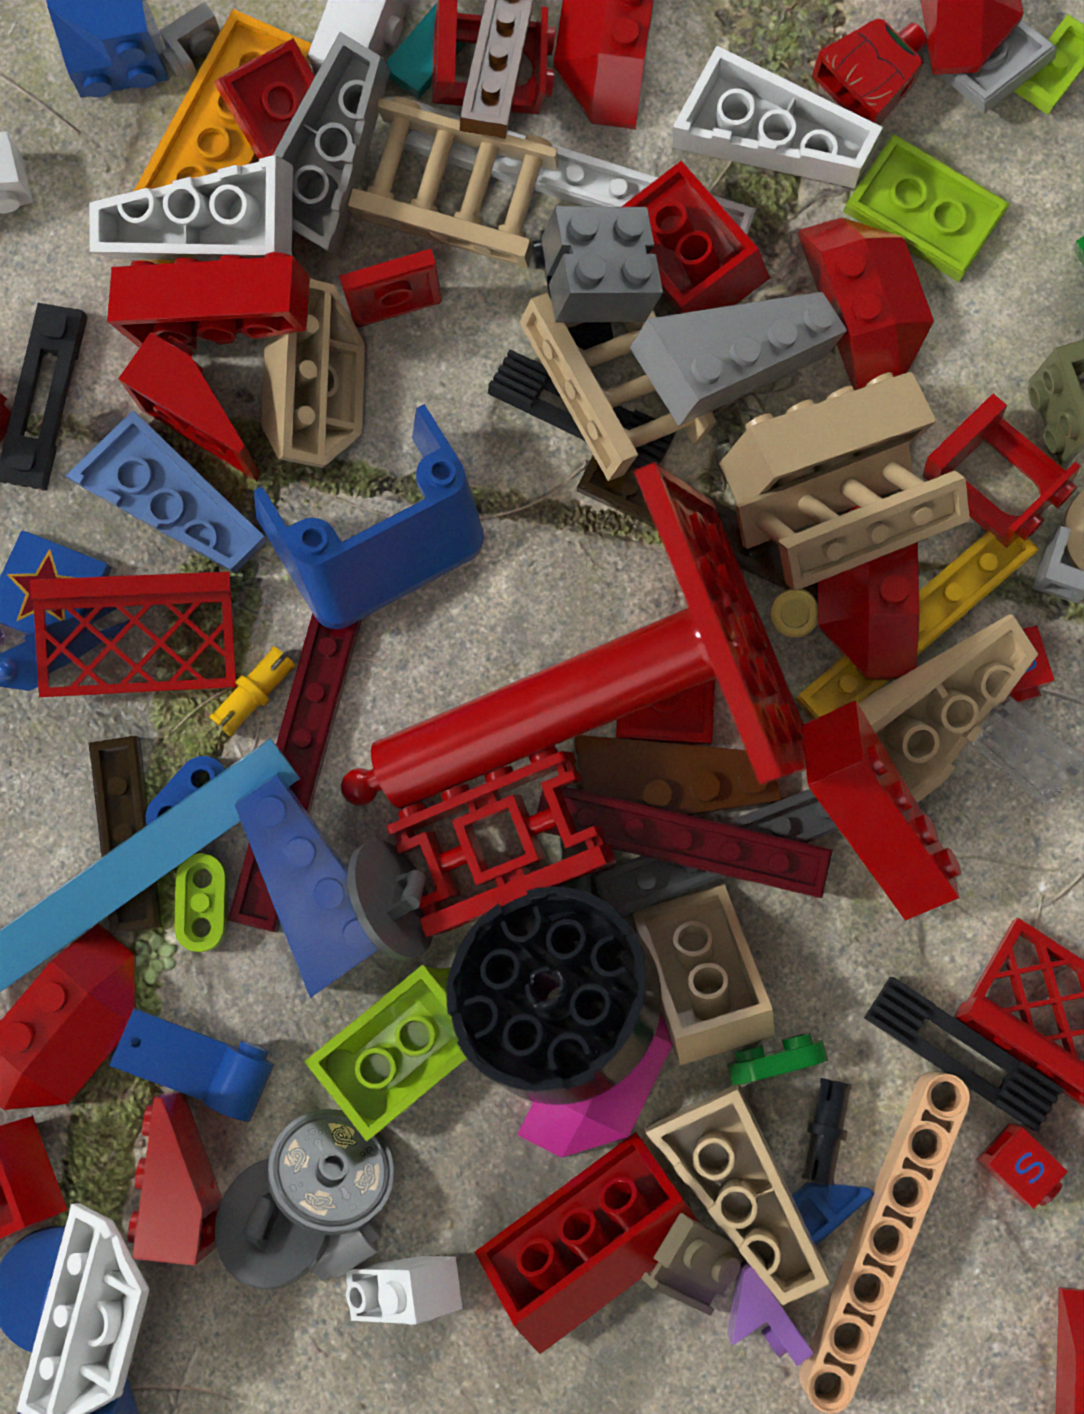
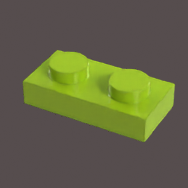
[1013,14,1084,115]

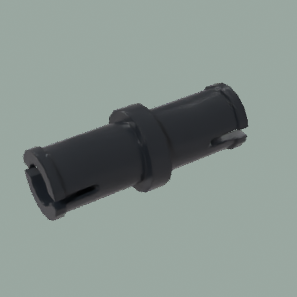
[802,1078,852,1186]

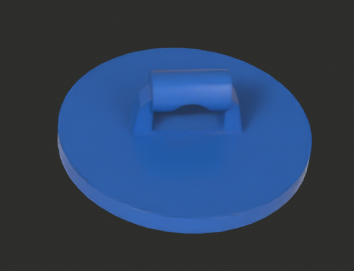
[0,1225,66,1353]

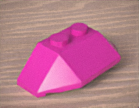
[517,1013,673,1158]

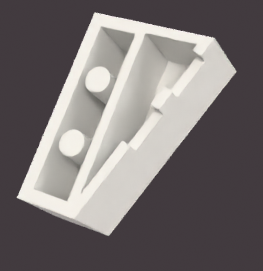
[308,0,418,76]

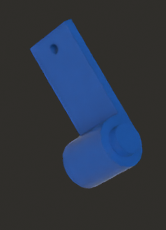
[109,1008,274,1122]

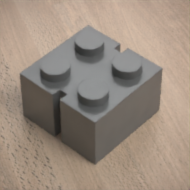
[541,206,663,323]

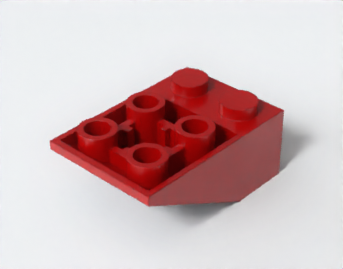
[127,1091,222,1265]

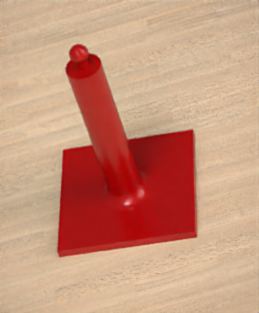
[340,462,806,809]

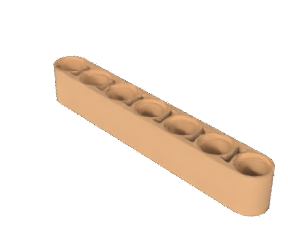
[799,1071,970,1414]

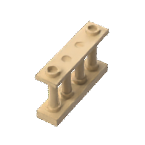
[347,97,560,268]
[519,293,717,481]
[735,438,970,591]

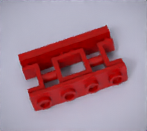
[386,746,617,937]

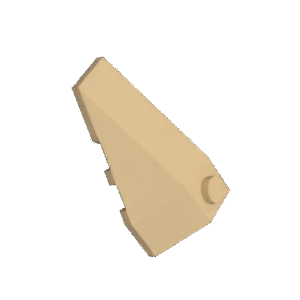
[859,614,1038,803]

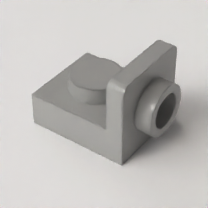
[159,2,220,85]

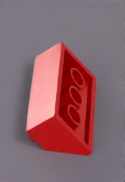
[475,1132,700,1354]

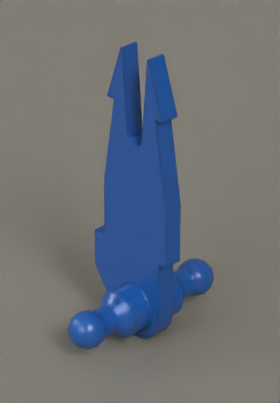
[0,607,130,691]

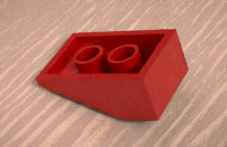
[621,160,770,314]
[118,332,261,482]
[0,1116,68,1242]

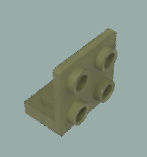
[1028,339,1084,465]

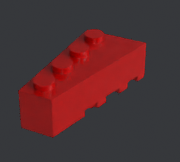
[107,252,310,350]
[803,700,961,921]

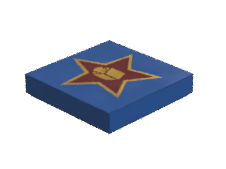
[0,530,112,635]

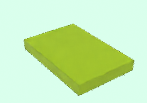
[843,133,1010,282]

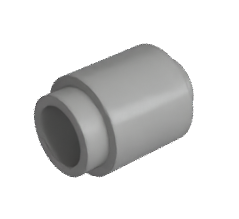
[312,1219,382,1281]

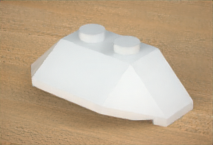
[17,1203,149,1414]

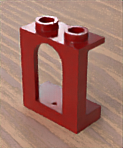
[431,0,555,115]
[922,393,1081,548]

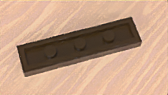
[89,735,162,935]

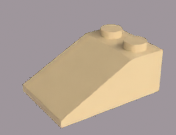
[632,884,775,1065]

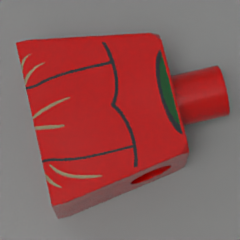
[812,18,927,126]

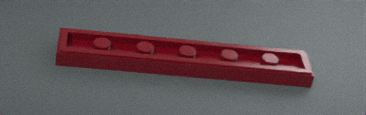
[537,787,833,898]

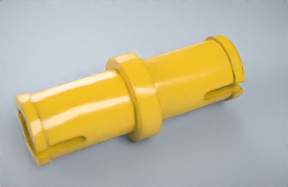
[209,646,296,737]

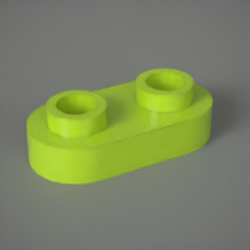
[174,853,228,952]

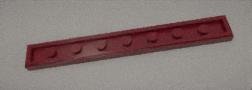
[227,613,362,933]

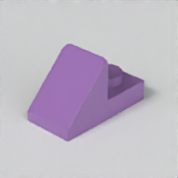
[727,1259,813,1366]

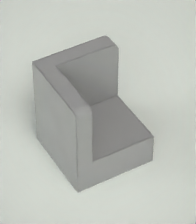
[1032,526,1084,604]

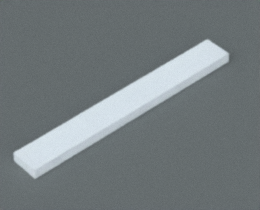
[403,100,756,235]

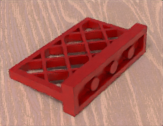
[30,571,236,698]
[953,917,1084,1107]

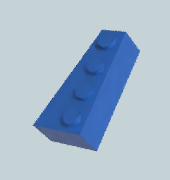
[235,772,379,998]

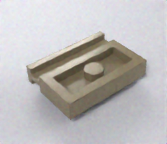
[641,1213,744,1316]

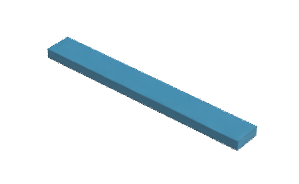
[0,738,300,992]

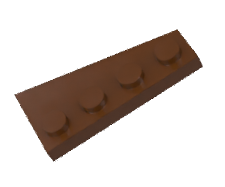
[574,735,781,816]

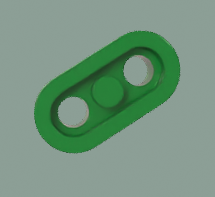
[727,1033,828,1085]

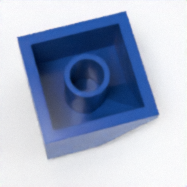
[46,0,169,97]

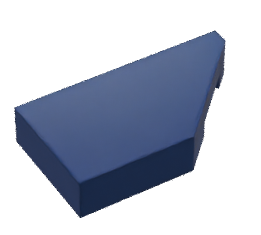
[792,1181,874,1246]

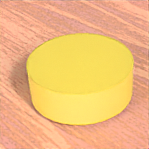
[771,589,818,638]

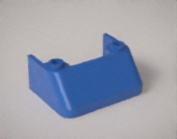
[254,404,484,629]

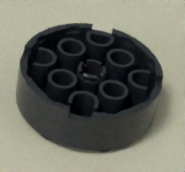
[446,887,662,1105]

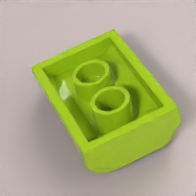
[304,965,467,1141]

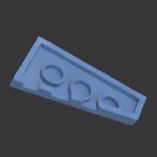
[66,411,268,574]

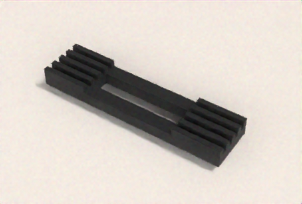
[0,303,88,491]
[488,349,676,468]
[864,977,1064,1132]

